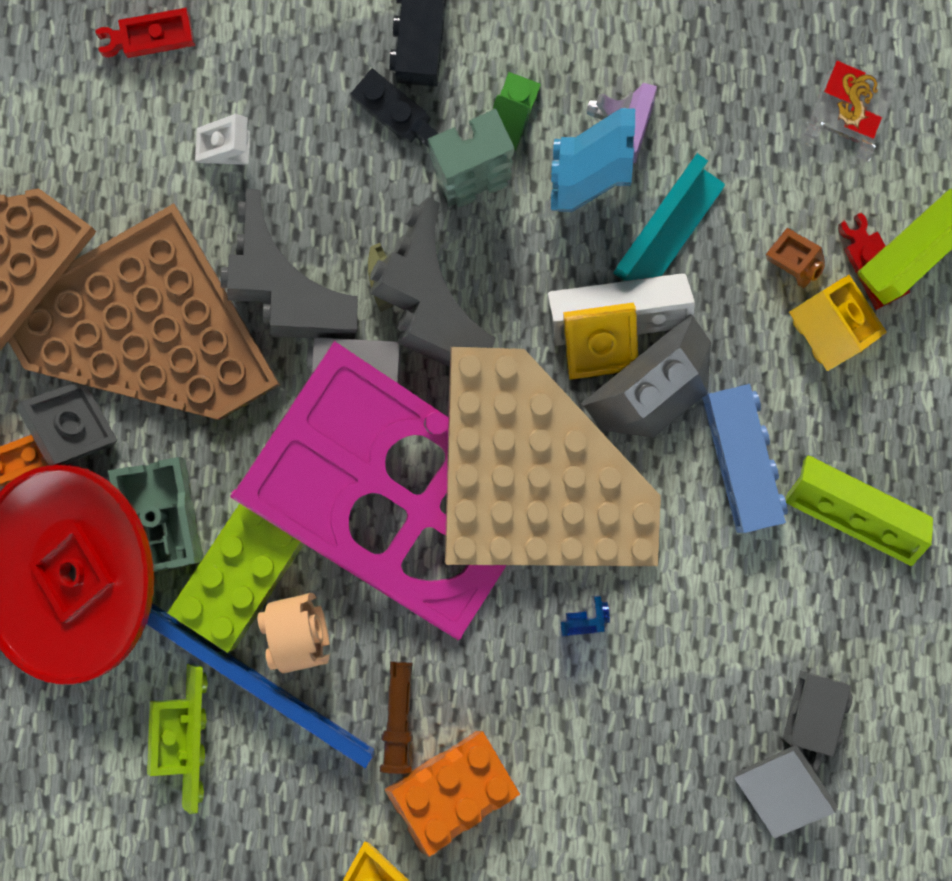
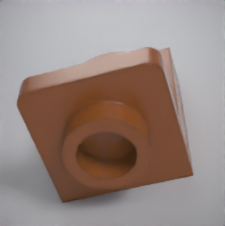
[766,228,825,289]

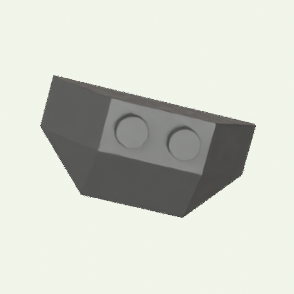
[581,314,711,438]

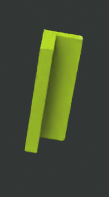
[858,189,952,305]
[785,455,933,566]

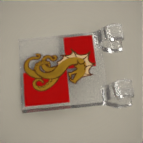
[798,57,898,170]

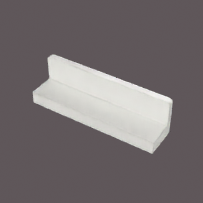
[548,273,695,346]

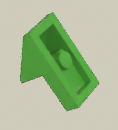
[492,72,541,151]

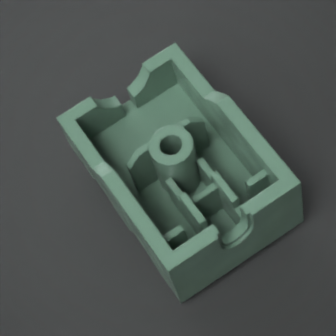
[428,109,515,207]
[108,457,204,572]

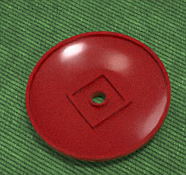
[0,465,154,685]

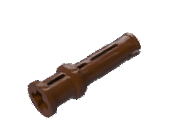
[379,661,413,774]

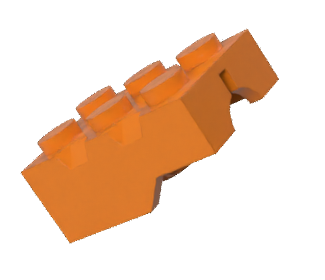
[384,731,520,857]

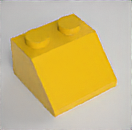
[789,274,887,371]

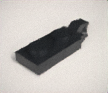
[350,68,438,148]

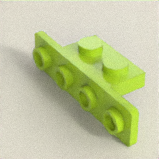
[147,663,208,814]

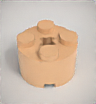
[258,593,330,674]

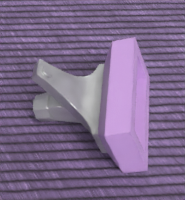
[586,83,657,163]

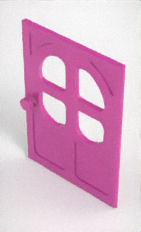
[230,341,507,640]

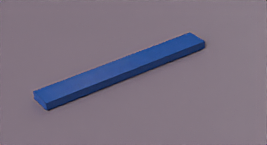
[147,603,375,768]

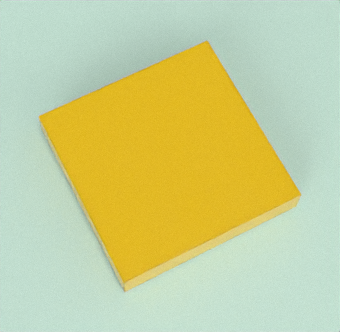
[563,302,638,380]

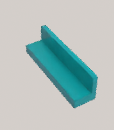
[613,153,725,281]

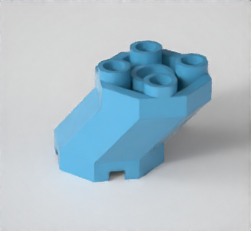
[551,108,636,212]

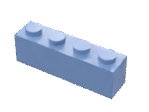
[702,384,788,533]

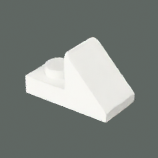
[195,114,250,165]

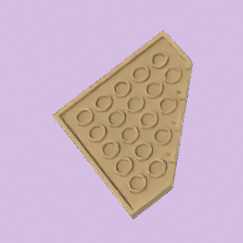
[445,347,661,566]

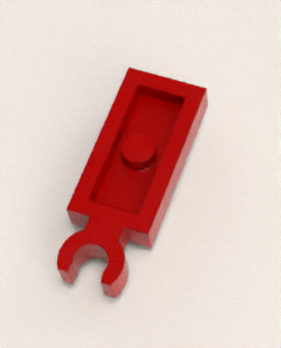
[95,7,195,58]
[838,213,910,310]

